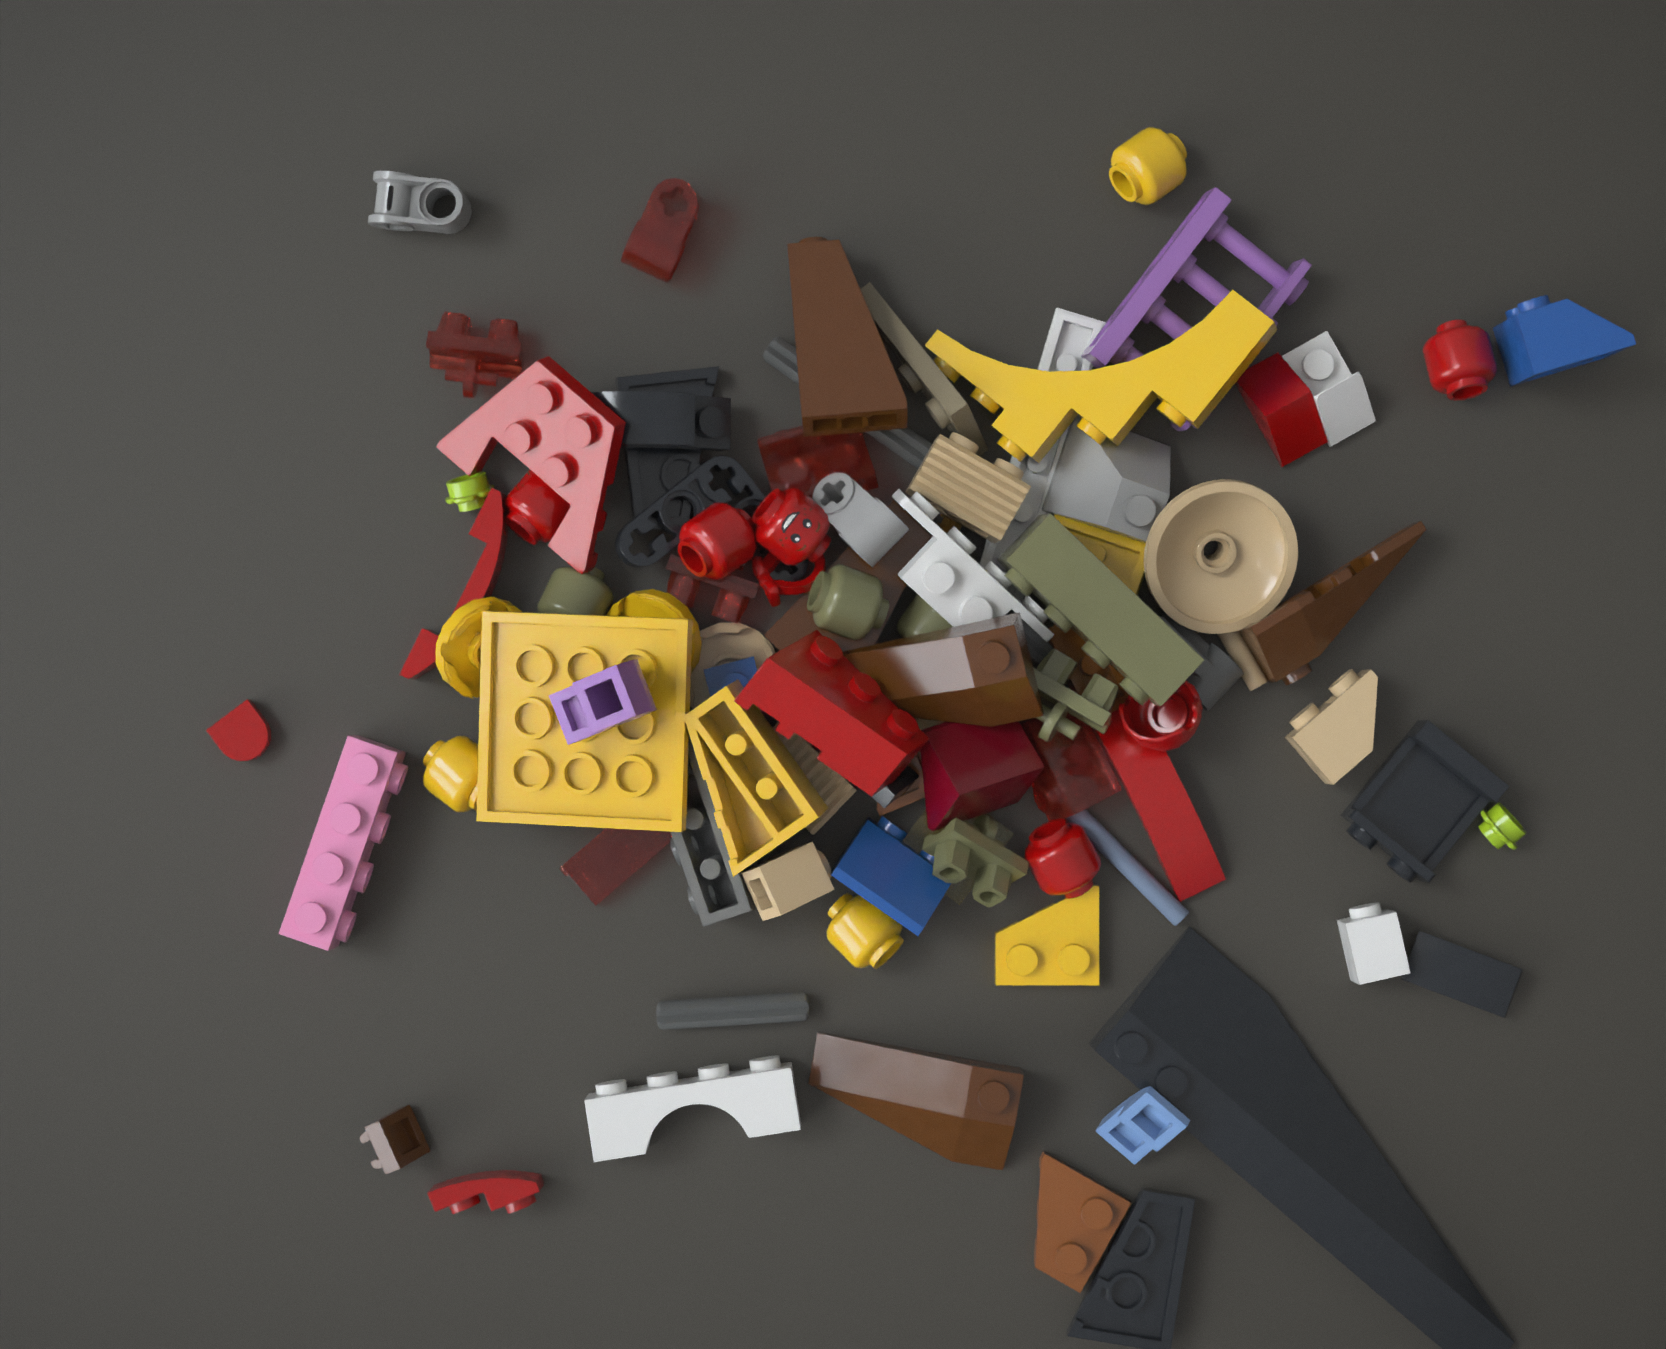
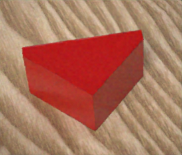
[1235,352,1328,468]

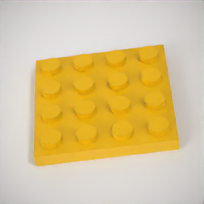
[476,611,693,832]

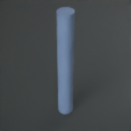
[1065,803,1189,926]

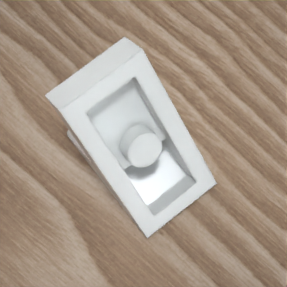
[1282,331,1376,447]

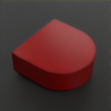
[206,699,271,761]

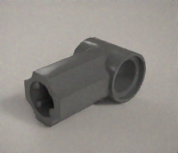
[1159,612,1244,712]

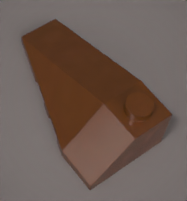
[1239,521,1427,686]
[842,612,1044,727]
[808,1032,1024,1170]

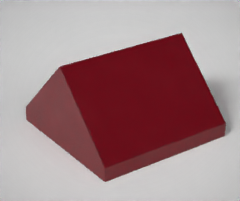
[920,721,1045,831]

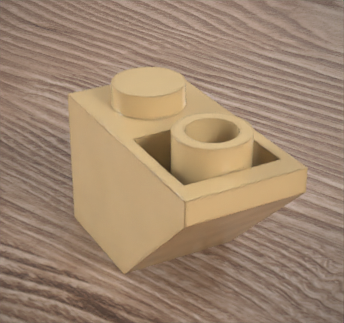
[1285,669,1378,785]
[741,841,835,921]

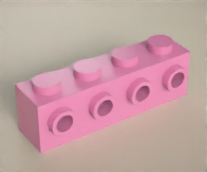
[279,735,408,951]

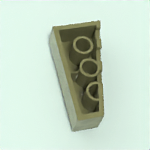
[997,514,1204,706]

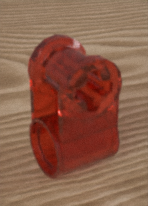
[621,178,699,284]

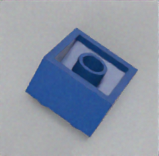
[1493,295,1636,387]
[831,816,951,936]

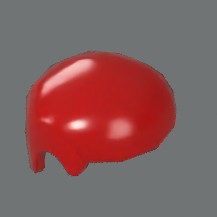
[1118,680,1203,751]

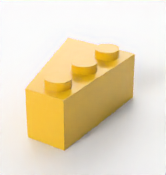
[684,680,828,877]

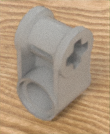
[368,171,472,234]
[812,473,909,568]

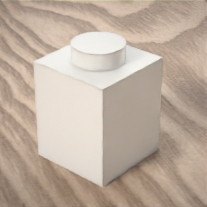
[1337,902,1410,985]

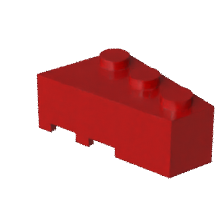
[734,630,930,797]

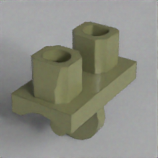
[1033,648,1119,742]
[922,815,1029,907]

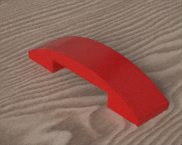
[399,488,508,680]
[1094,710,1226,902]

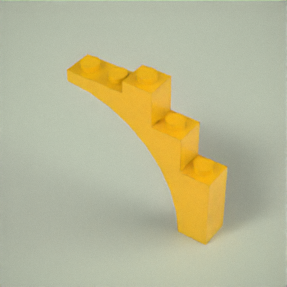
[925,290,1277,463]

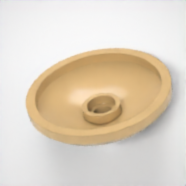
[1144,479,1298,634]

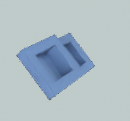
[1096,1086,1190,1165]

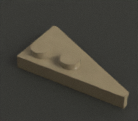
[860,282,988,456]

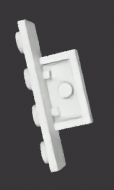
[892,489,1054,642]

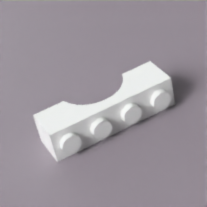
[584,1055,801,1162]

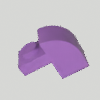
[549,659,657,745]

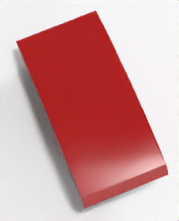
[427,1170,545,1214]

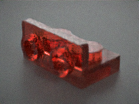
[757,425,879,498]
[1020,708,1122,821]

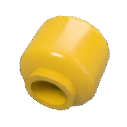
[1109,127,1187,205]
[423,736,478,812]
[826,893,904,969]

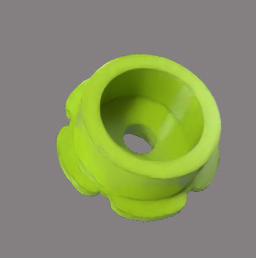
[445,471,494,512]
[1478,802,1526,850]

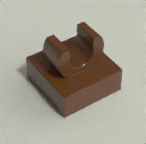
[360,1104,431,1174]

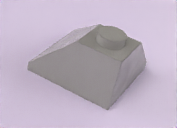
[1042,415,1171,543]

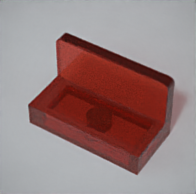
[559,828,672,906]

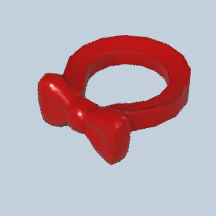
[751,552,826,607]

